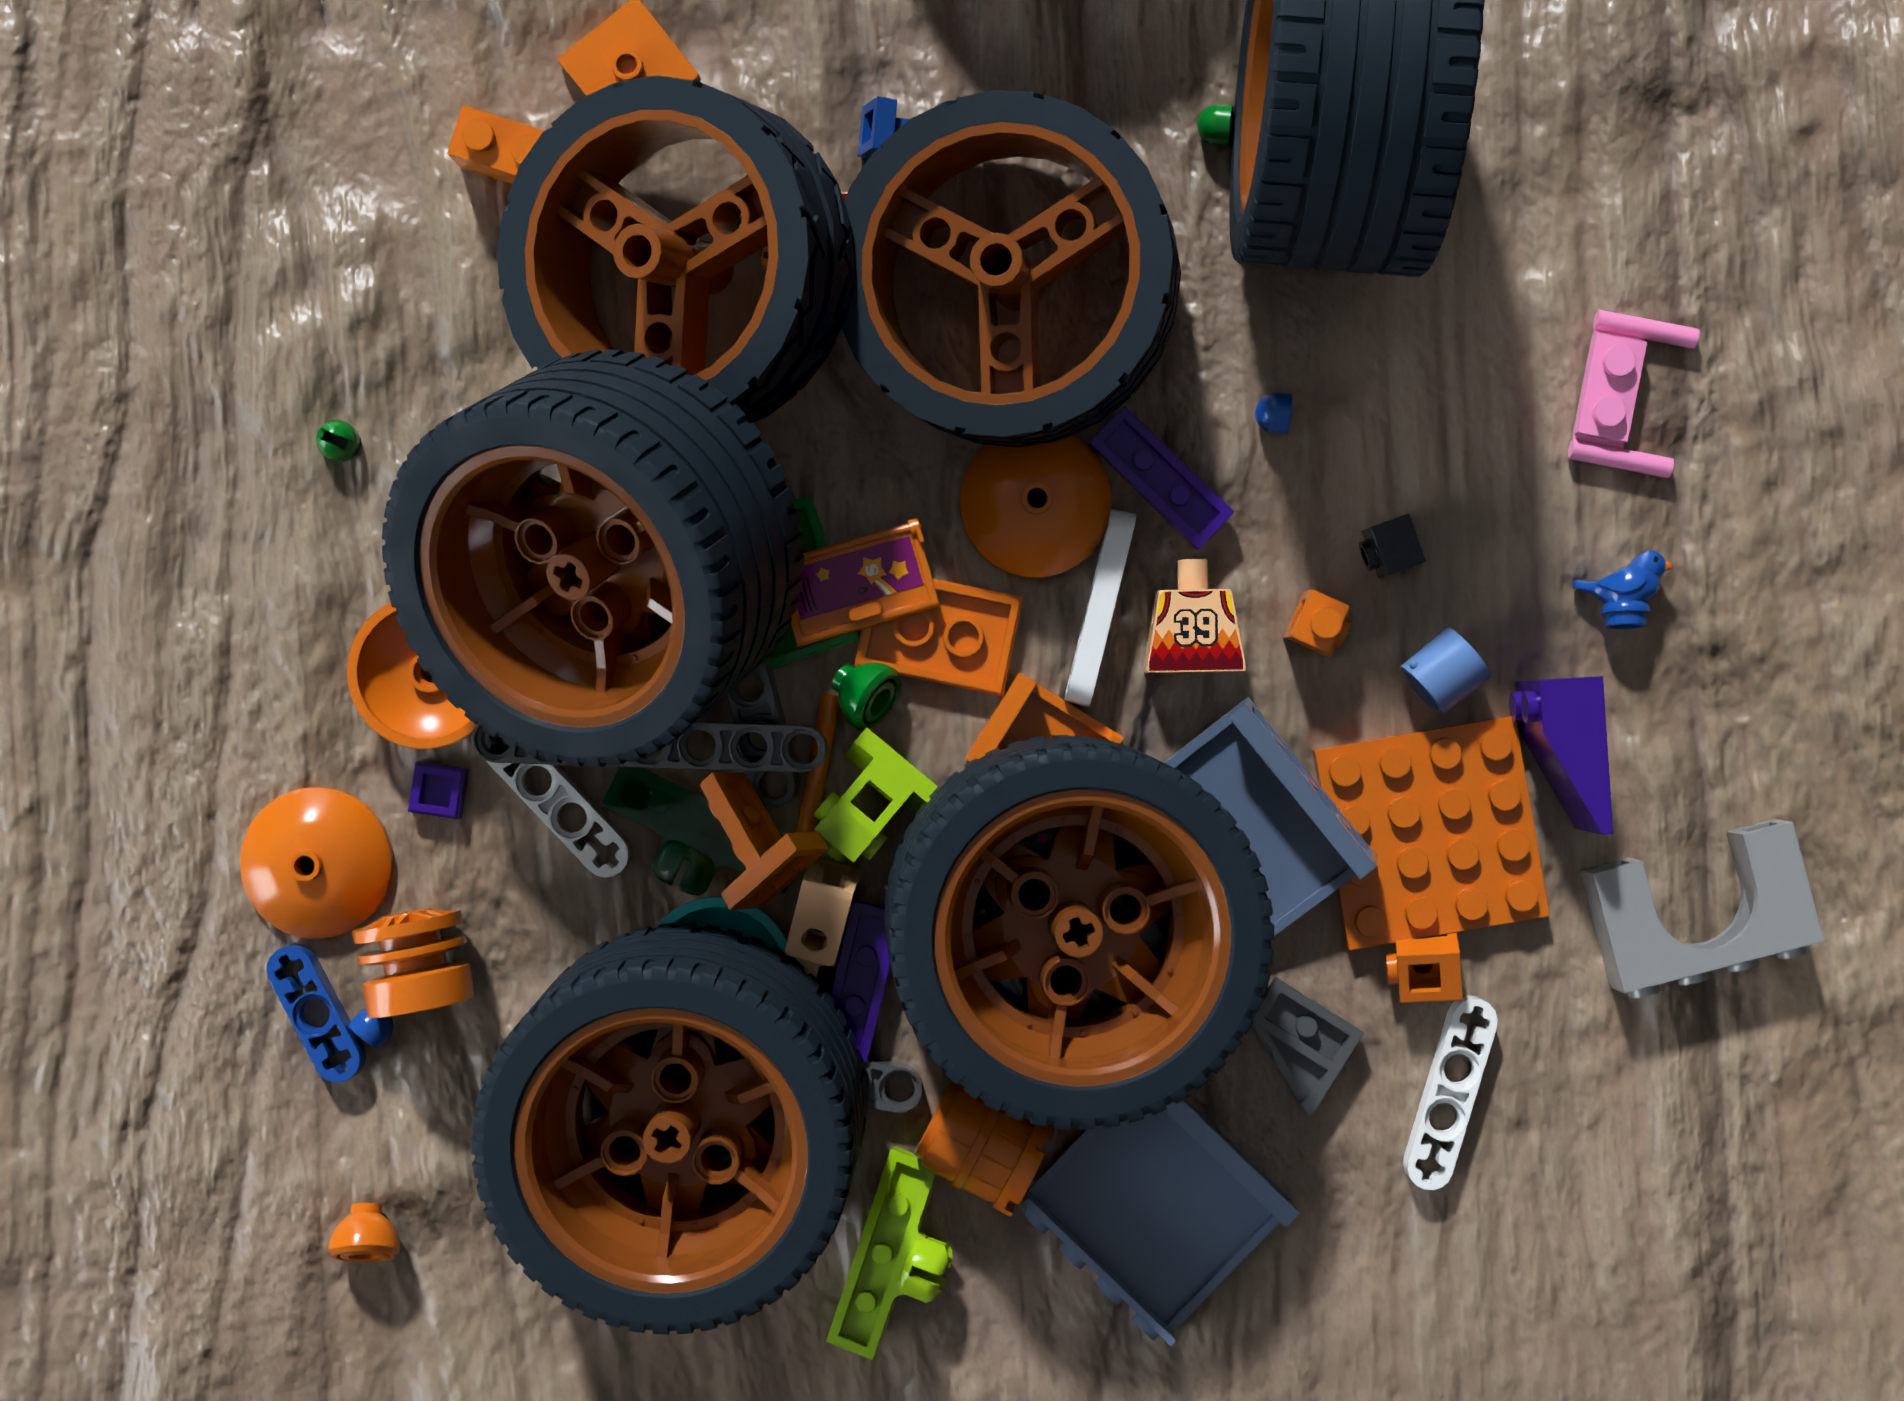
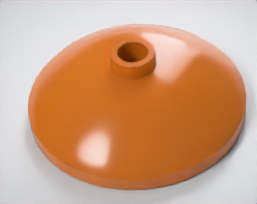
[960,435,1112,578]
[347,602,479,749]
[240,787,394,939]

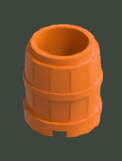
[914,1082,1055,1217]

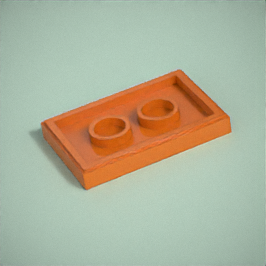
[854,578,1023,696]

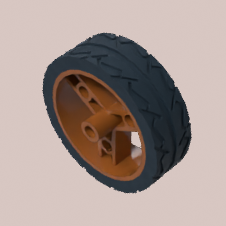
[497,75,854,424]
[841,90,1181,447]

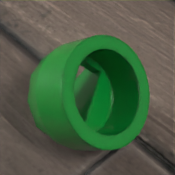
[1197,104,1234,147]
[316,420,361,462]

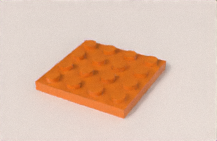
[1312,716,1550,951]

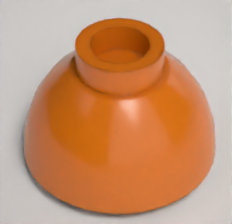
[327,1203,401,1262]

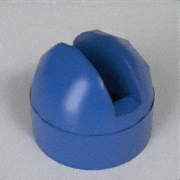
[1255,392,1292,435]
[348,1008,394,1051]

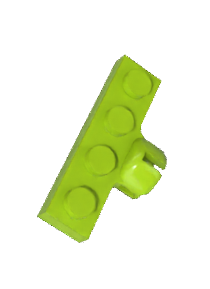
[826,1146,953,1360]

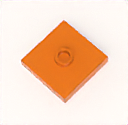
[557,0,701,96]

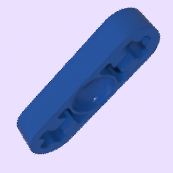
[267,944,366,1083]

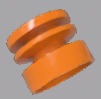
[352,908,477,1018]

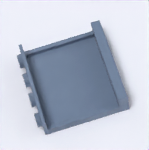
[1113,697,1377,936]
[1023,1099,1300,1346]

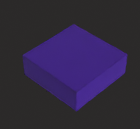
[408,761,469,819]

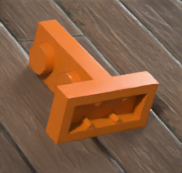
[699,772,829,910]

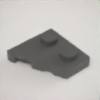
[1252,976,1364,1116]

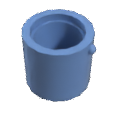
[1399,627,1491,716]

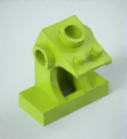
[813,727,938,863]

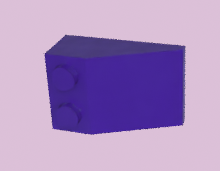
[1509,676,1613,835]

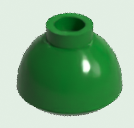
[832,663,900,731]

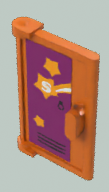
[791,518,940,647]

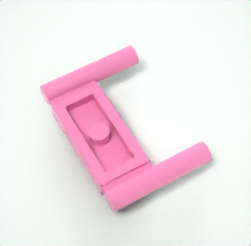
[1568,309,1700,478]

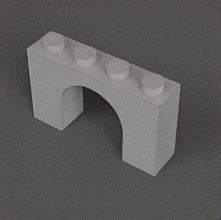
[1580,819,1824,998]

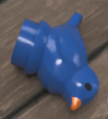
[1572,550,1673,629]

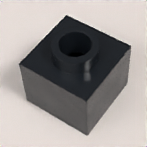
[1359,513,1426,578]

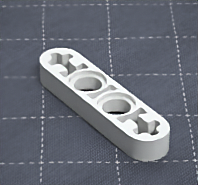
[1064,508,1137,707]
[485,732,632,878]
[1403,995,1498,1190]

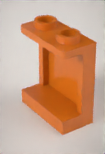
[965,672,1124,762]

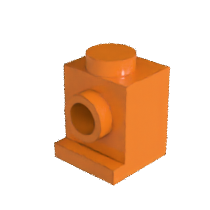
[1283,589,1352,658]
[1386,932,1463,1003]

